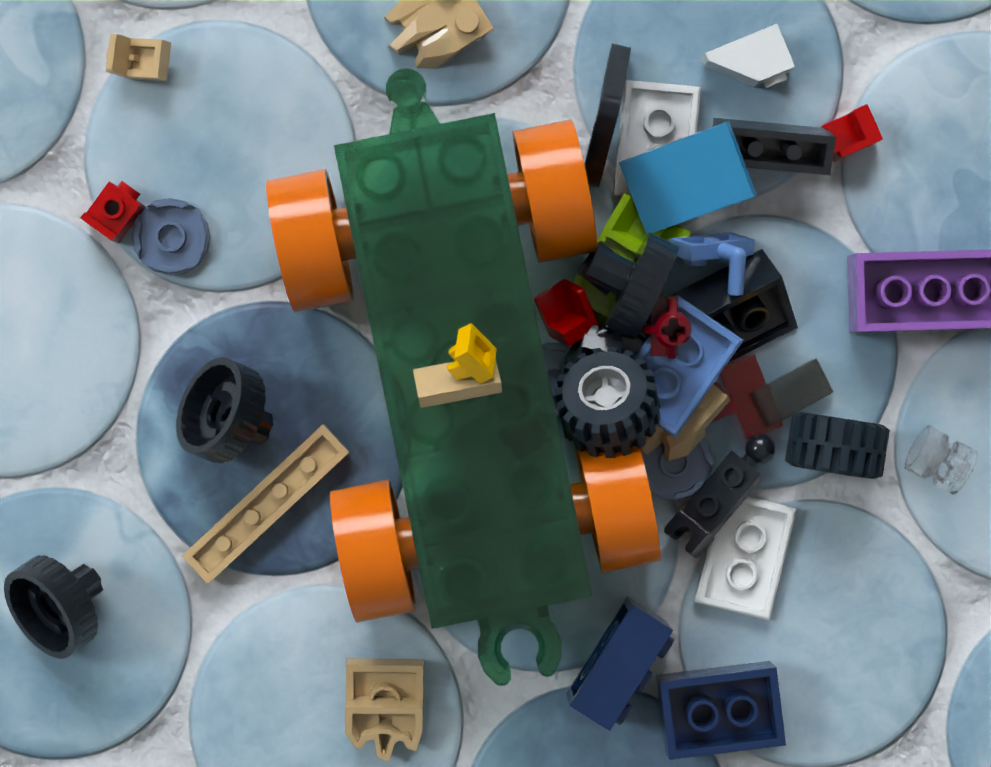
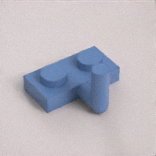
[669,232,755,296]

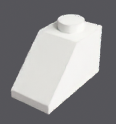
[701,24,795,89]

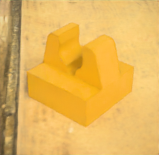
[446,323,497,384]

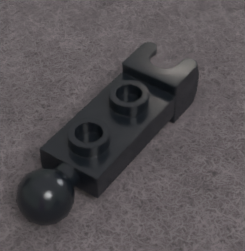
[664,434,775,558]

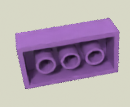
[847,250,991,333]

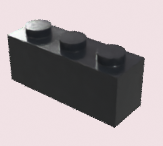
[712,118,836,175]

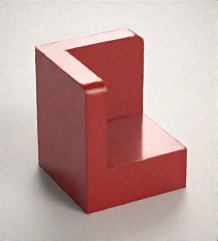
[821,104,883,162]
[534,278,600,347]

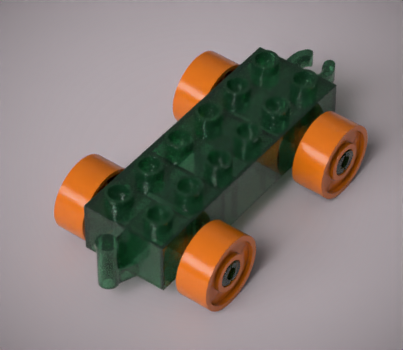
[266,68,661,686]

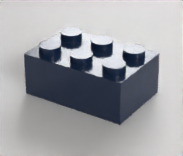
[566,596,674,731]
[656,661,786,760]

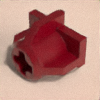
[641,296,691,359]

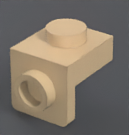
[106,34,171,81]

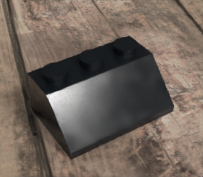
[670,249,798,363]

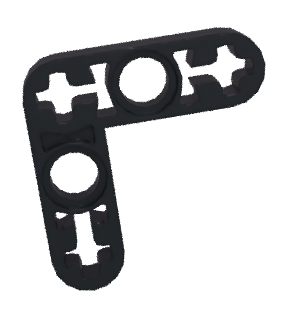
[584,43,631,188]

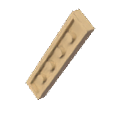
[182,424,350,584]

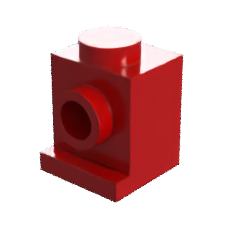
[80,181,146,244]

